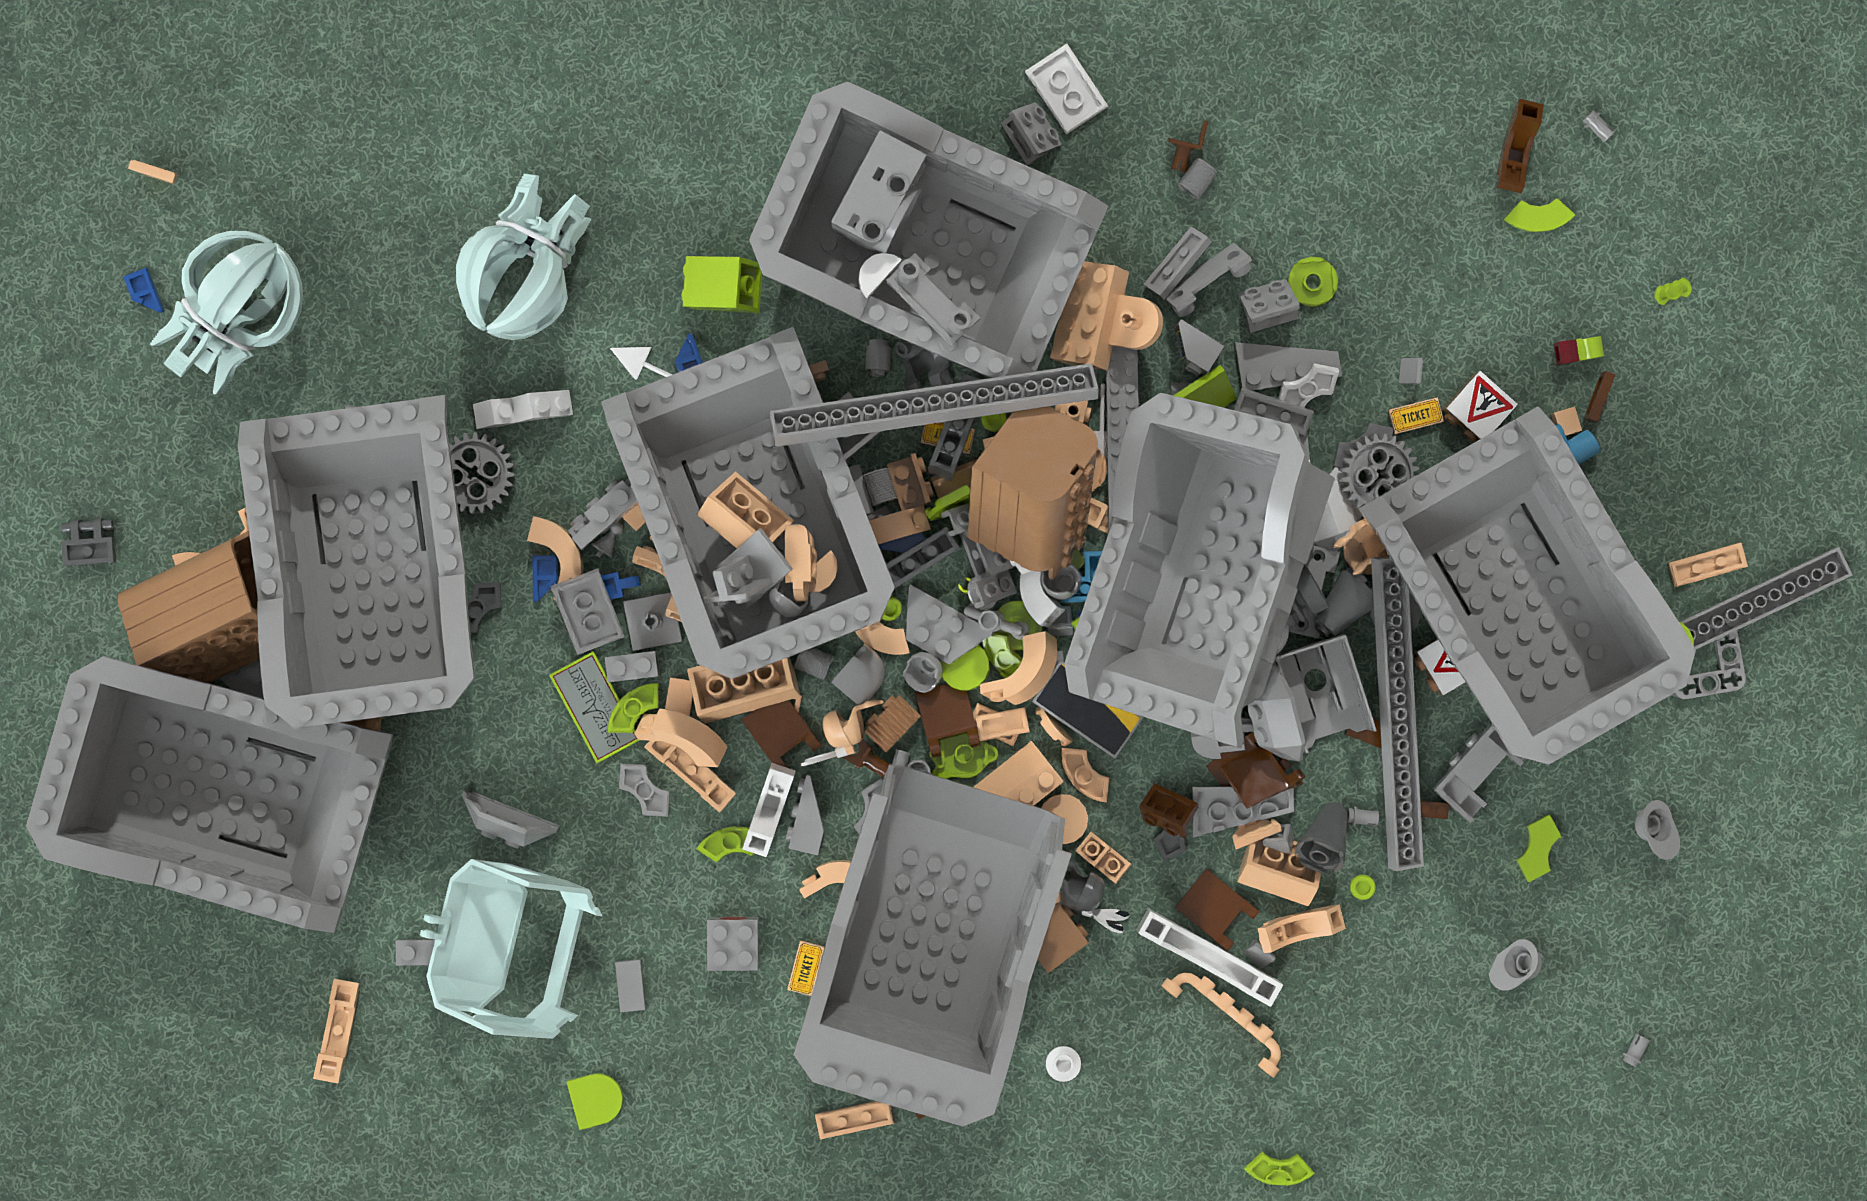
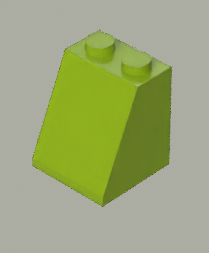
[681,256,762,314]

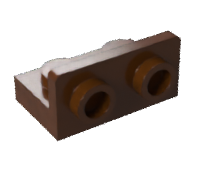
[1139,783,1199,838]

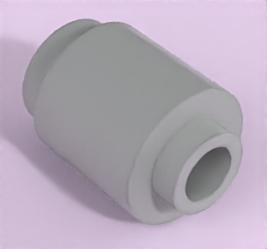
[865,339,891,377]

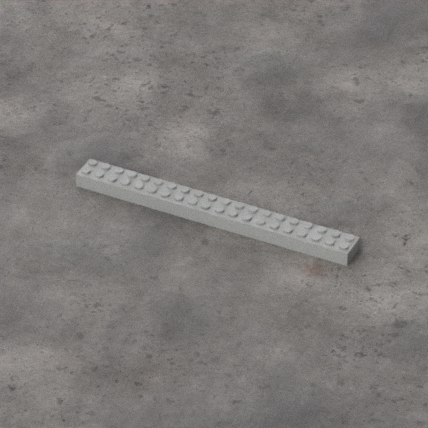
[1105,346,1139,533]
[770,363,1099,447]
[1679,547,1853,649]
[1371,556,1424,871]

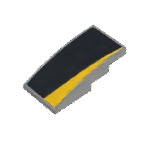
[1032,660,1144,758]

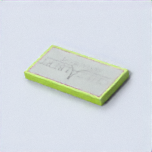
[549,651,639,763]

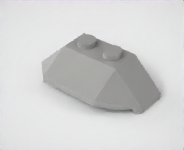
[1248,665,1306,762]
[462,789,560,848]

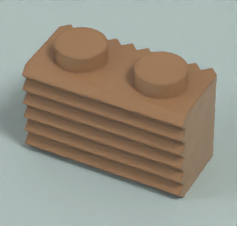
[864,695,921,752]

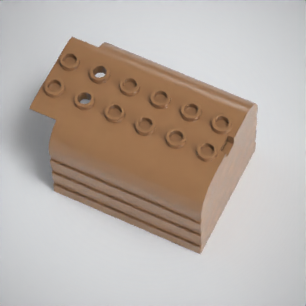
[968,406,1098,580]
[118,531,260,683]

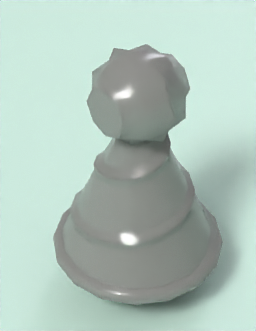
[591,522,624,558]

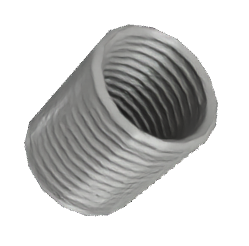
[1178,158,1218,200]
[863,468,898,506]
[794,648,834,680]

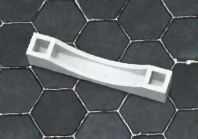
[1136,908,1283,1007]

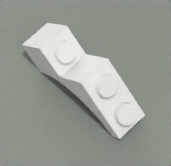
[473,390,573,429]

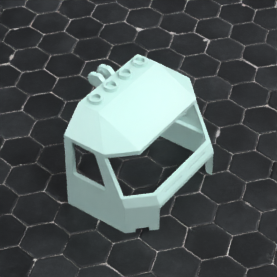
[420,859,602,1039]

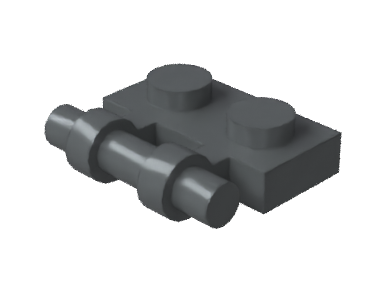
[61,518,116,566]

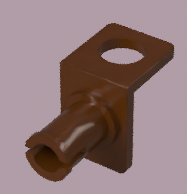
[1167,120,1208,172]
[842,740,891,778]

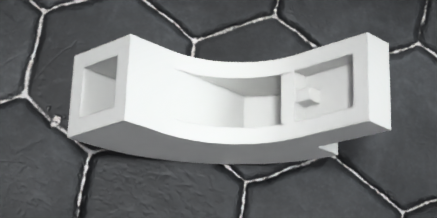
[1020,570,1065,628]
[743,763,796,857]

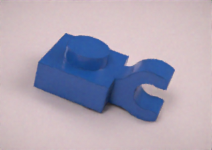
[601,572,641,600]

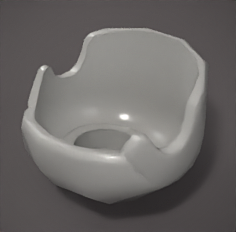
[1041,564,1082,600]
[769,579,808,617]
[903,652,943,693]

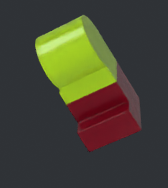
[1554,336,1604,366]

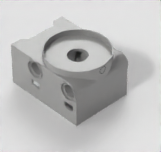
[831,130,926,254]
[1273,634,1377,753]

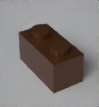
[1420,800,1449,819]

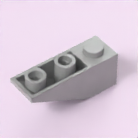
[785,773,824,855]

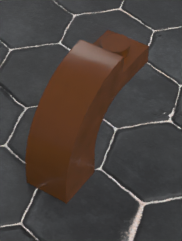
[1497,99,1544,194]

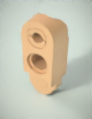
[785,524,817,602]

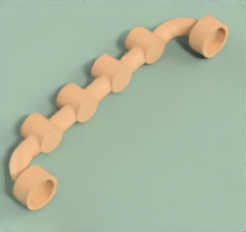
[1161,973,1281,1078]

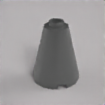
[1315,567,1374,637]
[1295,802,1348,873]

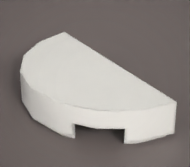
[859,253,902,298]

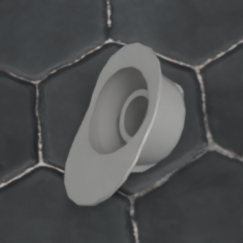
[1635,800,1680,860]
[1489,939,1544,991]

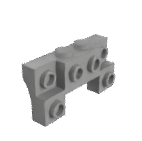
[568,475,638,550]
[941,503,1017,608]
[1432,723,1524,823]

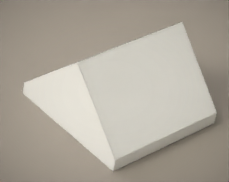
[1314,480,1358,543]

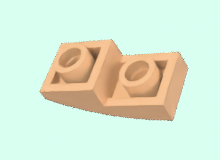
[1076,832,1132,884]

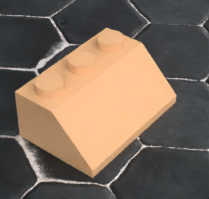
[697,471,794,548]
[973,741,1064,806]
[1237,838,1321,906]

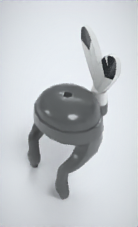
[1061,861,1130,933]

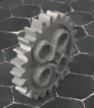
[449,432,516,514]
[1338,433,1420,508]

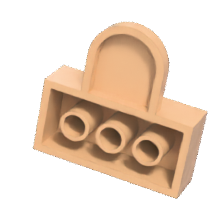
[1050,261,1163,371]

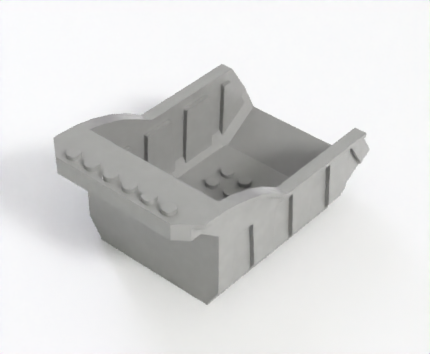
[793,765,1072,1127]

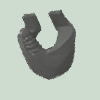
[895,341,955,390]

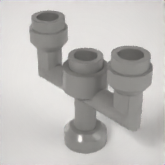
[964,603,1030,639]

